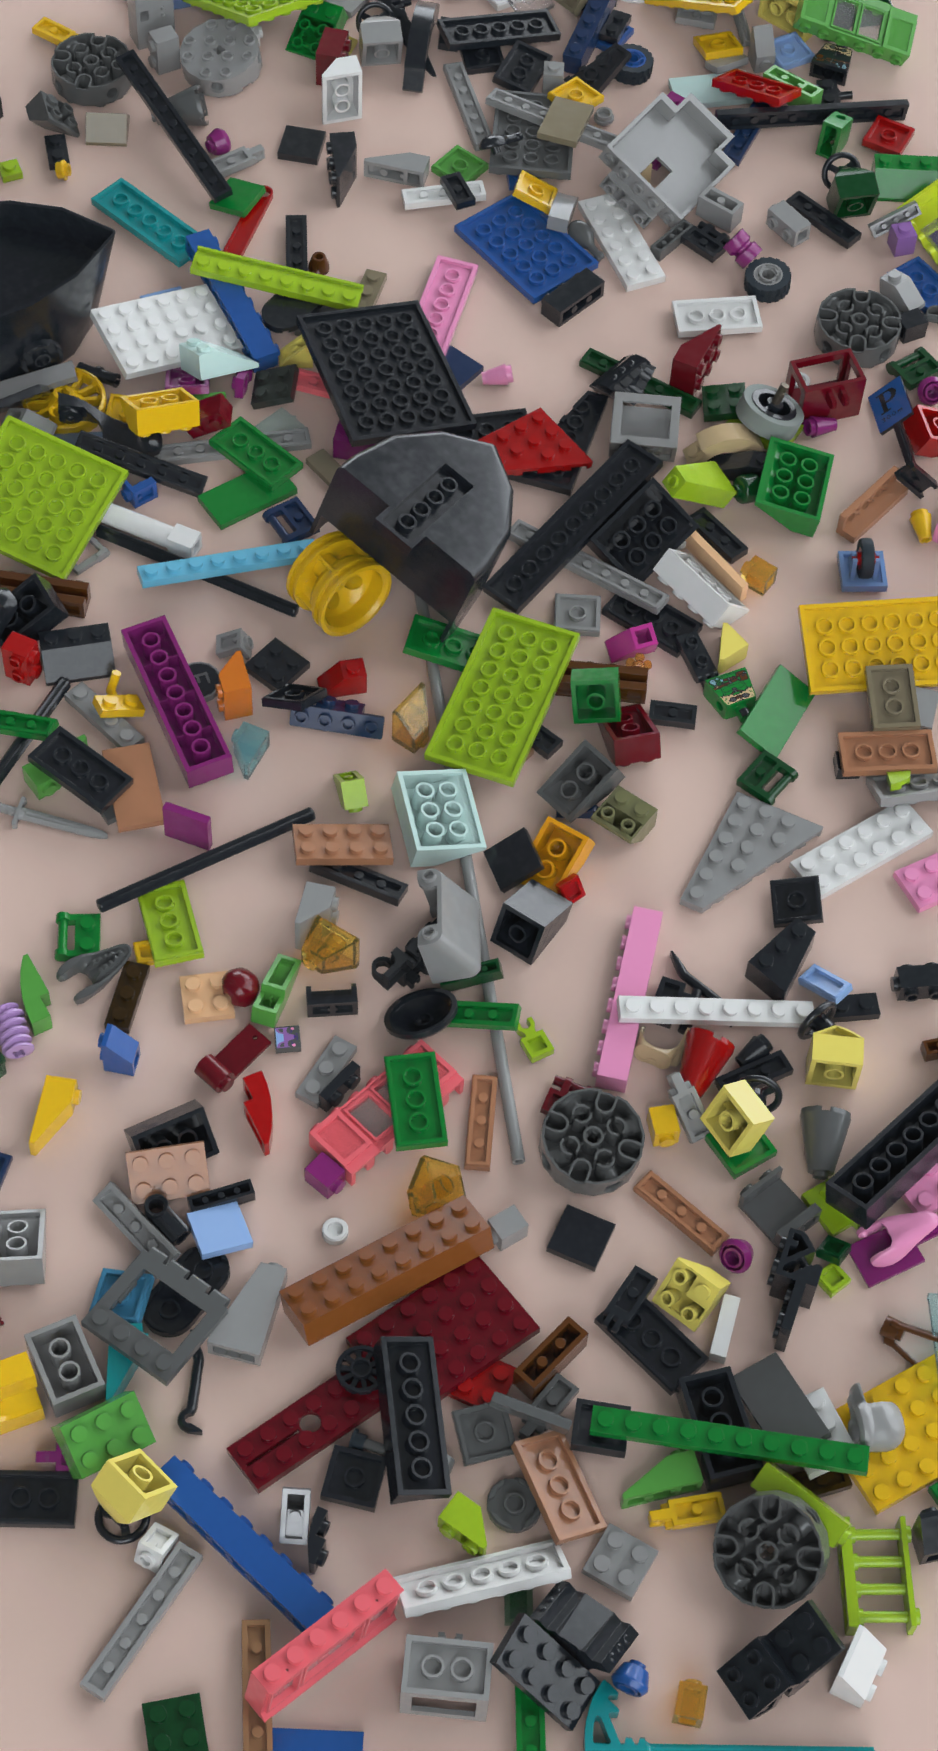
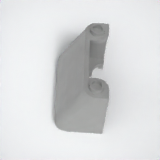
[417,868,481,984]

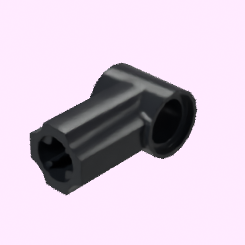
[144,1194,191,1246]

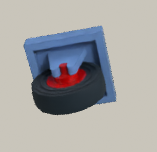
[837,538,888,592]

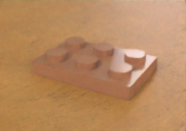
[125,1141,210,1205]

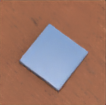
[774,31,815,70]
[186,1201,253,1260]

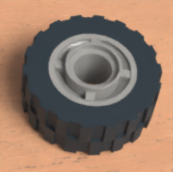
[744,257,791,303]

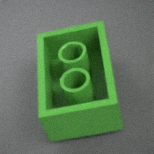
[51,1391,156,1479]

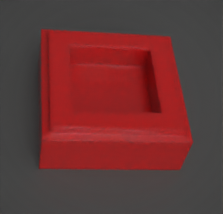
[555,873,586,903]

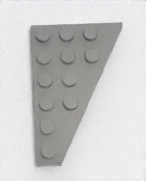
[680,791,823,913]

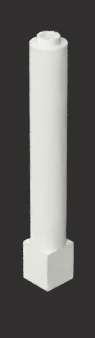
[100,503,202,559]

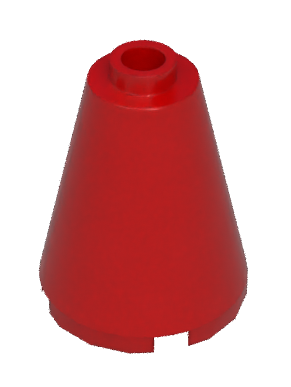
[680,1027,735,1099]

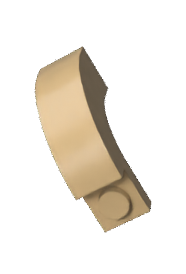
[682,423,764,464]

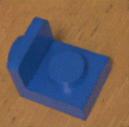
[121,476,158,509]

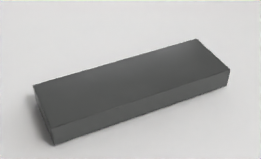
[489,1392,572,1435]

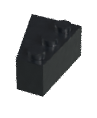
[745,917,816,1000]

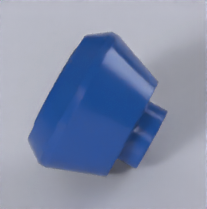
[611,1659,649,1697]

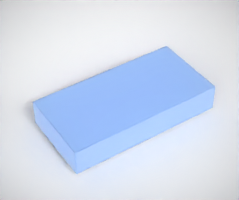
[798,964,853,1005]

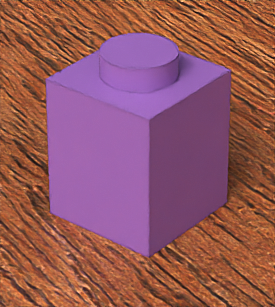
[887,221,918,257]

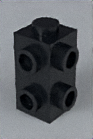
[890,962,938,1002]

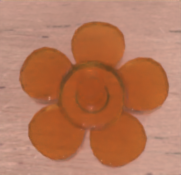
[625,653,652,670]

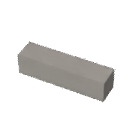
[867,200,922,238]

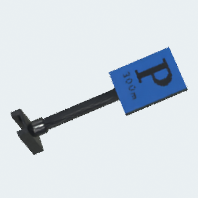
[868,375,938,499]

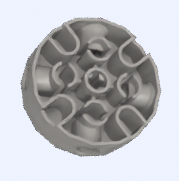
[179,18,262,98]

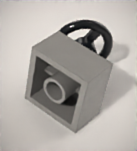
[356,1,403,67]

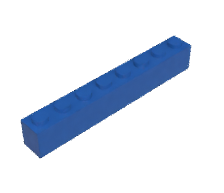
[185,229,280,373]
[160,1455,334,1632]

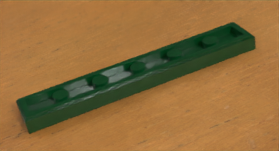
[579,348,702,419]

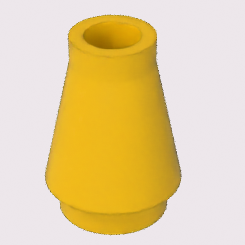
[909,508,932,543]

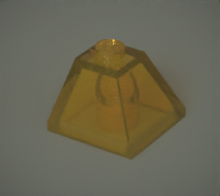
[392,682,430,754]
[301,915,360,974]
[407,1155,466,1218]

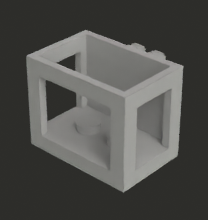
[609,391,681,462]
[399,1632,494,1722]

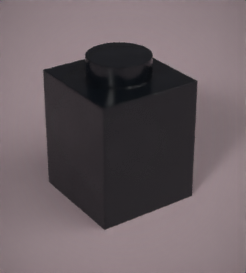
[899,308,929,344]

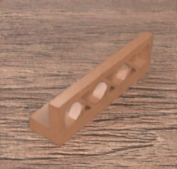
[836,466,909,544]

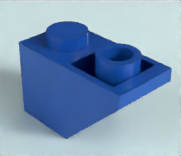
[98,1023,141,1076]

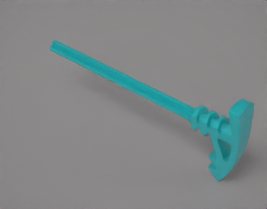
[583,1680,875,1751]

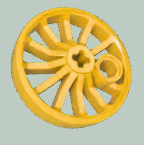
[23,367,106,434]

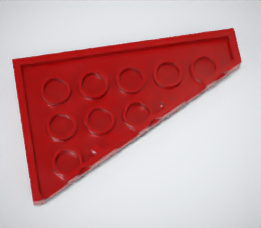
[478,407,593,476]

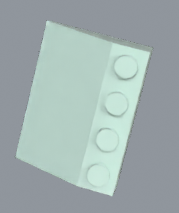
[391,769,487,867]

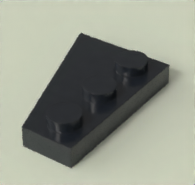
[563,43,632,93]

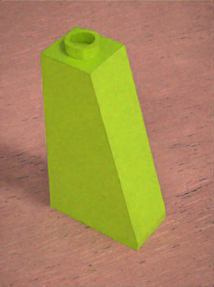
[662,461,737,508]
[750,1462,852,1548]

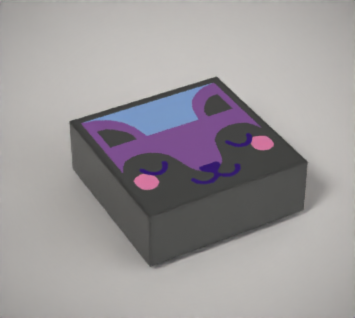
[274,1025,301,1054]

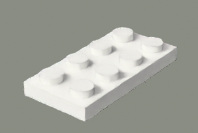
[671,295,763,338]

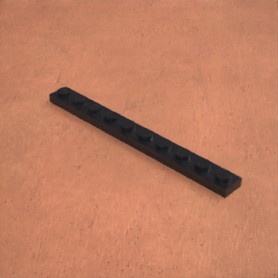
[115,49,233,203]
[714,99,910,130]

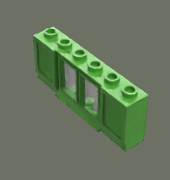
[793,0,918,66]

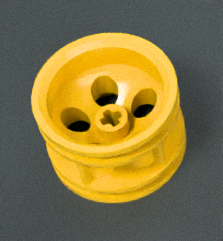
[286,531,392,636]

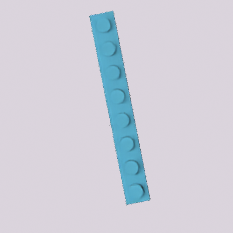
[137,538,314,588]

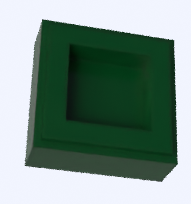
[816,1235,852,1266]

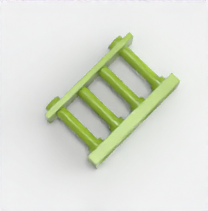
[837,1516,921,1636]

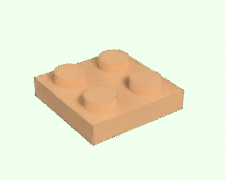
[179,970,235,1025]

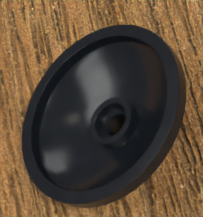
[384,988,458,1040]

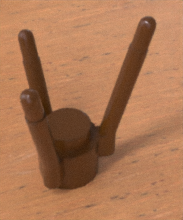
[879,1315,938,1365]

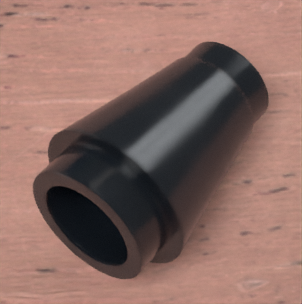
[735,1034,773,1067]

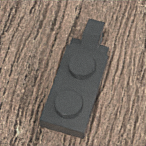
[518,1373,579,1440]

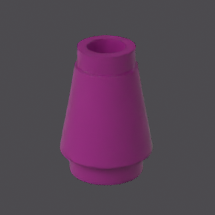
[803,416,837,438]

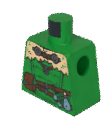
[703,667,756,723]

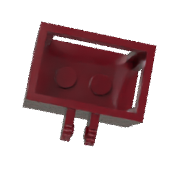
[786,348,867,425]

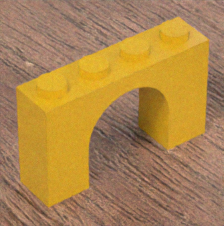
[0,1351,45,1435]

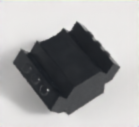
[589,354,656,406]
[530,1581,639,1673]

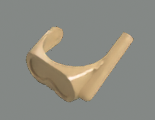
[634,1026,690,1069]

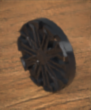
[336,1345,378,1395]

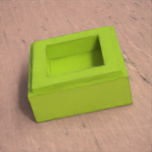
[818,1263,852,1298]

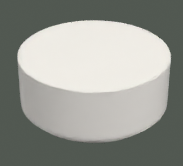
[322,1218,348,1246]

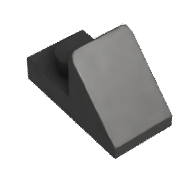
[279,1487,311,1545]

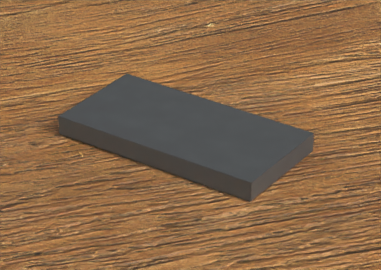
[734,1352,831,1440]

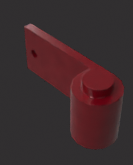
[194,1023,272,1093]

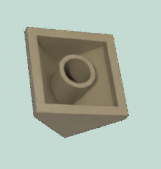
[86,112,130,147]

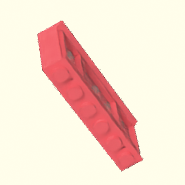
[244,1568,404,1723]

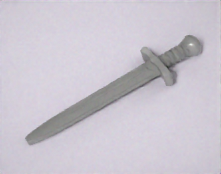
[0,796,108,839]

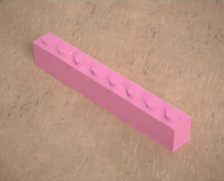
[592,906,663,1093]

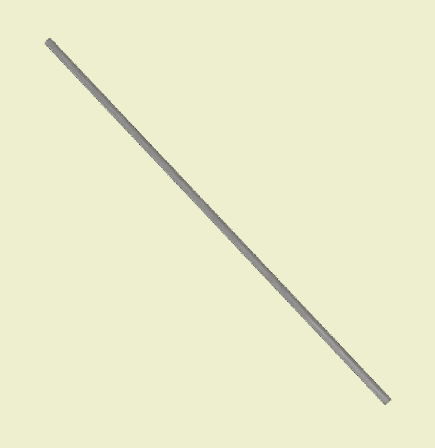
[414,593,525,1165]

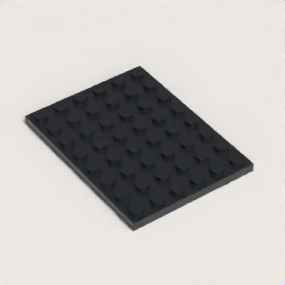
[296,300,477,447]

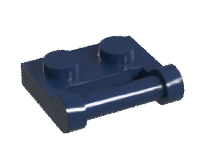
[262,496,320,543]

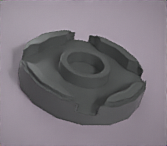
[487,1477,541,1533]

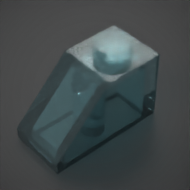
[231,721,270,780]

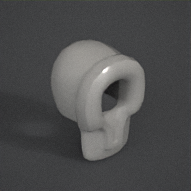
[847,1383,906,1453]

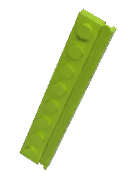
[190,246,364,310]

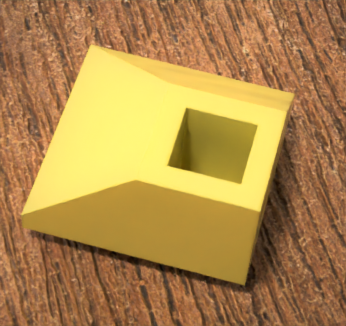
[651,1257,731,1332]

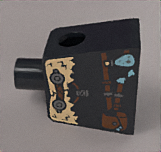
[809,42,853,86]

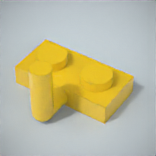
[92,670,146,718]

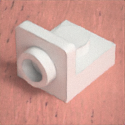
[134,1522,179,1574]

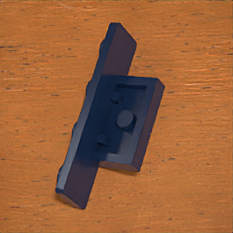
[289,696,385,739]

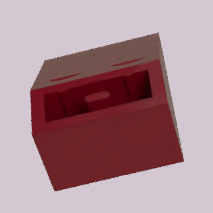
[669,324,723,396]

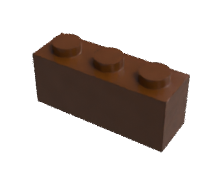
[512,1316,589,1401]

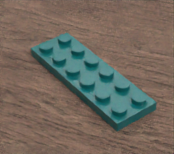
[91,177,197,268]

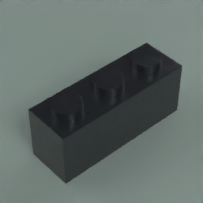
[541,267,605,327]

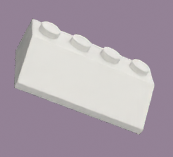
[653,548,749,629]

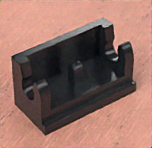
[306,983,358,1018]

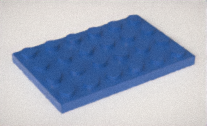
[454,194,599,304]

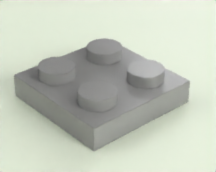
[582,1523,659,1601]

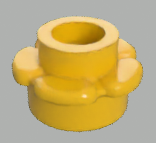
[55,160,72,181]

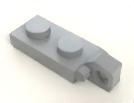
[211,144,265,177]
[666,1071,710,1144]

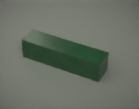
[440,958,504,992]

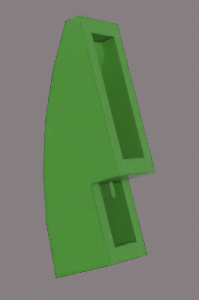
[251,953,302,1028]
[20,954,53,1036]

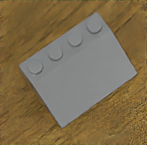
[0,1208,46,1287]

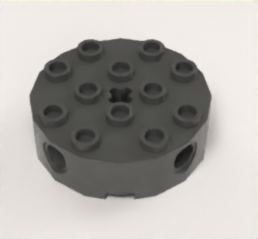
[51,33,132,107]
[814,288,902,368]
[538,1088,645,1196]
[713,1490,830,1609]

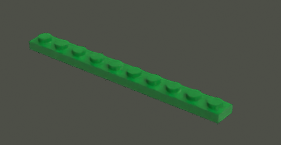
[589,1405,870,1476]

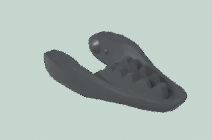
[56,944,132,1005]

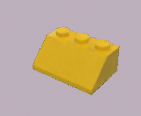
[120,387,200,437]

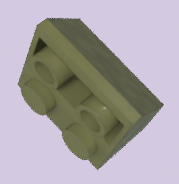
[591,785,658,844]

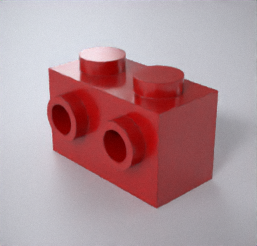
[1,631,42,686]

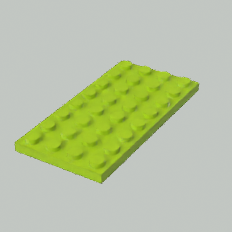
[424,607,580,787]

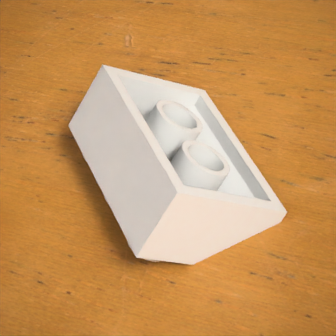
[322,55,362,125]

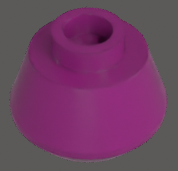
[205,128,231,155]
[917,376,938,406]
[719,1238,754,1274]

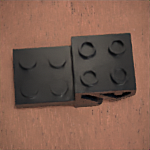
[767,1227,823,1352]
[717,1600,846,1720]

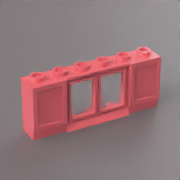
[309,1039,464,1186]

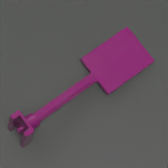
[849,1226,938,1288]

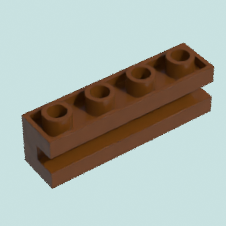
[0,570,91,618]
[555,660,649,704]

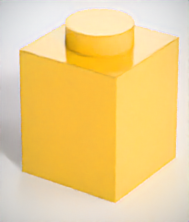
[646,1104,680,1147]

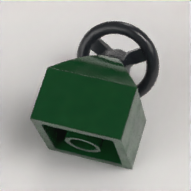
[821,152,880,219]

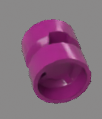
[723,228,762,269]

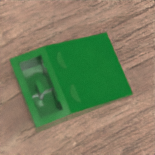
[285,1,348,60]

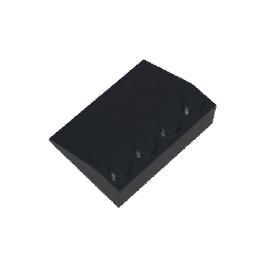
[586,477,699,582]

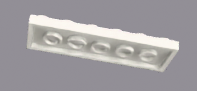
[578,194,666,292]
[789,804,933,900]
[393,1539,572,1618]

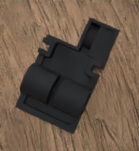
[372,918,437,991]

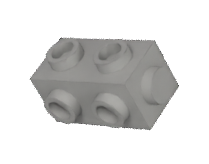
[766,200,811,248]

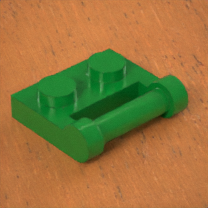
[54,912,101,962]

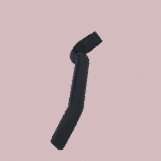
[670,951,732,1028]
[177,1329,204,1435]

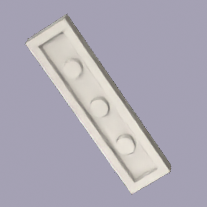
[401,180,486,210]

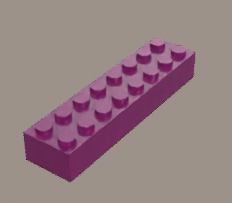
[121,615,234,788]

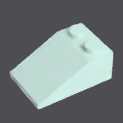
[179,338,259,381]

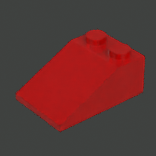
[903,404,938,458]

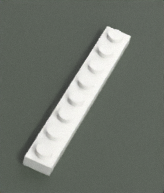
[616,995,814,1028]

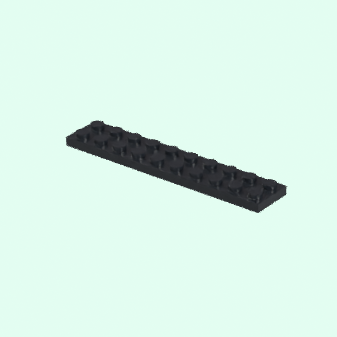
[483,439,663,615]

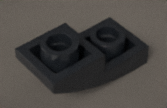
[308,1506,331,1574]

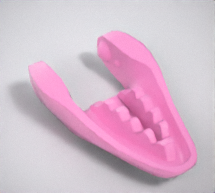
[856,1211,938,1267]

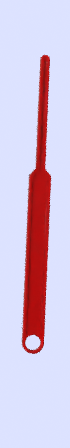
[223,185,273,256]

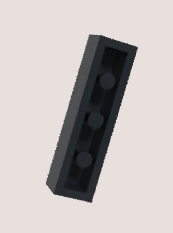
[187,1179,255,1212]

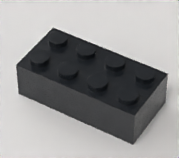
[675,1366,764,1492]

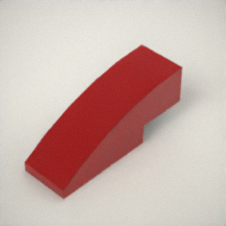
[243,1070,273,1156]

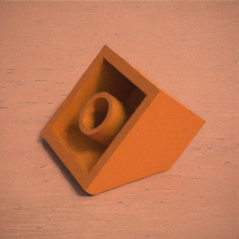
[215,650,253,721]

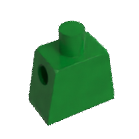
[815,111,853,159]

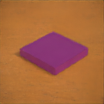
[162,802,213,851]

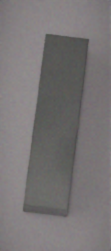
[650,219,693,262]

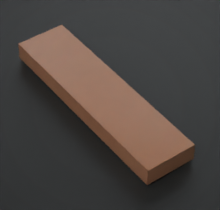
[464,1074,498,1172]
[633,1170,730,1256]

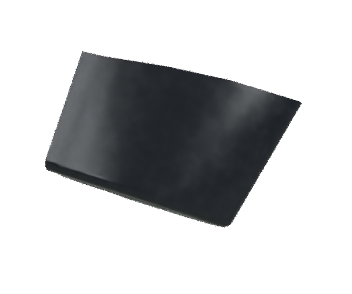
[0,200,115,381]
[309,431,514,643]

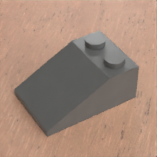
[537,739,625,823]

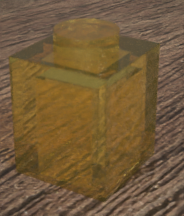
[740,555,778,596]
[672,1679,708,1728]

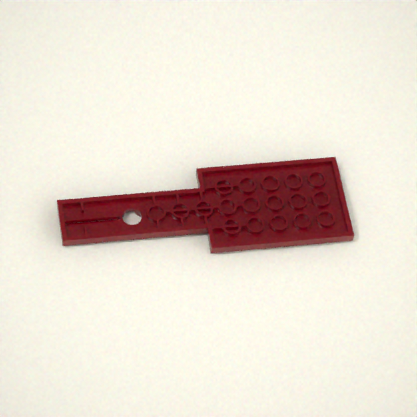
[226,1256,540,1494]

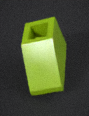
[437,1491,487,1556]

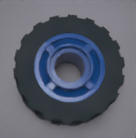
[614,43,654,85]

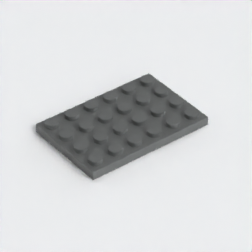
[489,90,573,180]

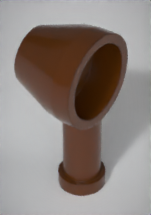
[308,252,330,275]

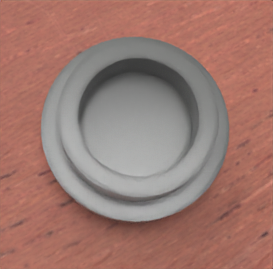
[594,107,614,126]

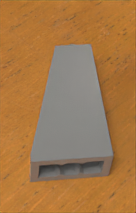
[207,1262,287,1366]

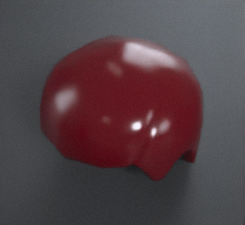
[222,967,260,1007]

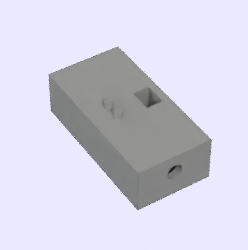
[127,0,175,50]

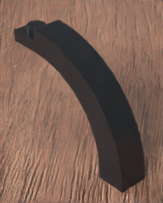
[402,1,440,93]

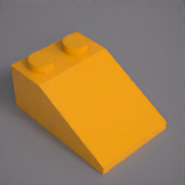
[520,816,596,894]

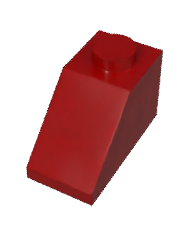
[317,658,367,697]

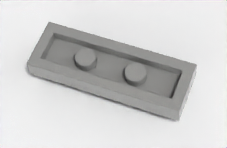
[295,1035,357,1109]

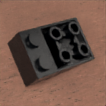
[326,131,357,208]

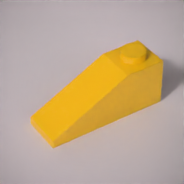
[29,1075,82,1156]

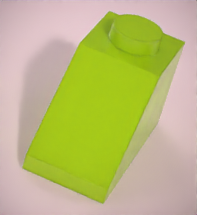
[333,770,369,813]

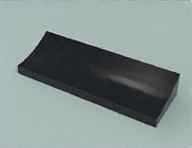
[373,1336,452,1505]

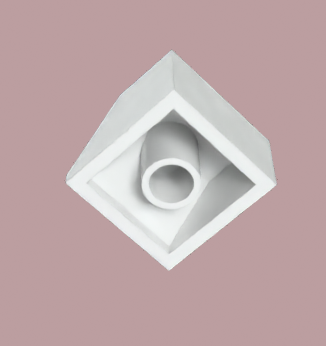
[829,1624,888,1709]

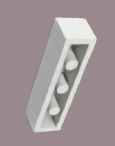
[709,1294,741,1364]

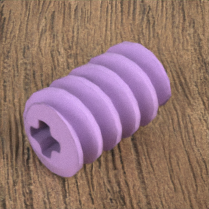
[0,1002,35,1059]

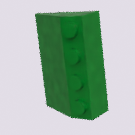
[754,436,834,538]

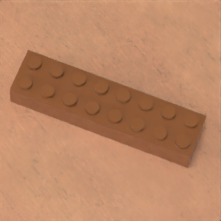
[279,1195,494,1346]

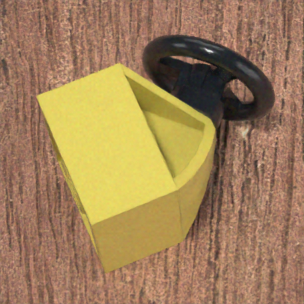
[797,1001,864,1090]
[700,1075,783,1158]
[91,1448,178,1545]

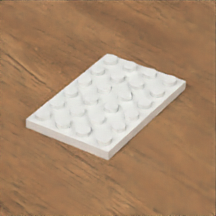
[90,284,243,380]

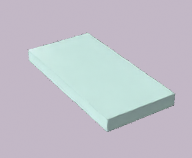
[668,70,753,108]

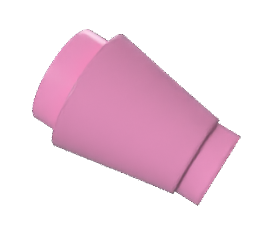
[481,364,514,385]

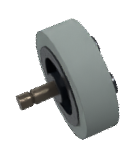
[736,382,804,441]

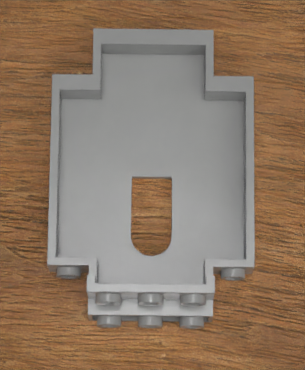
[599,92,736,229]

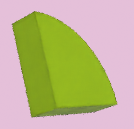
[886,770,911,791]

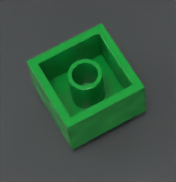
[570,667,621,724]

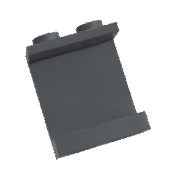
[738,1166,822,1248]

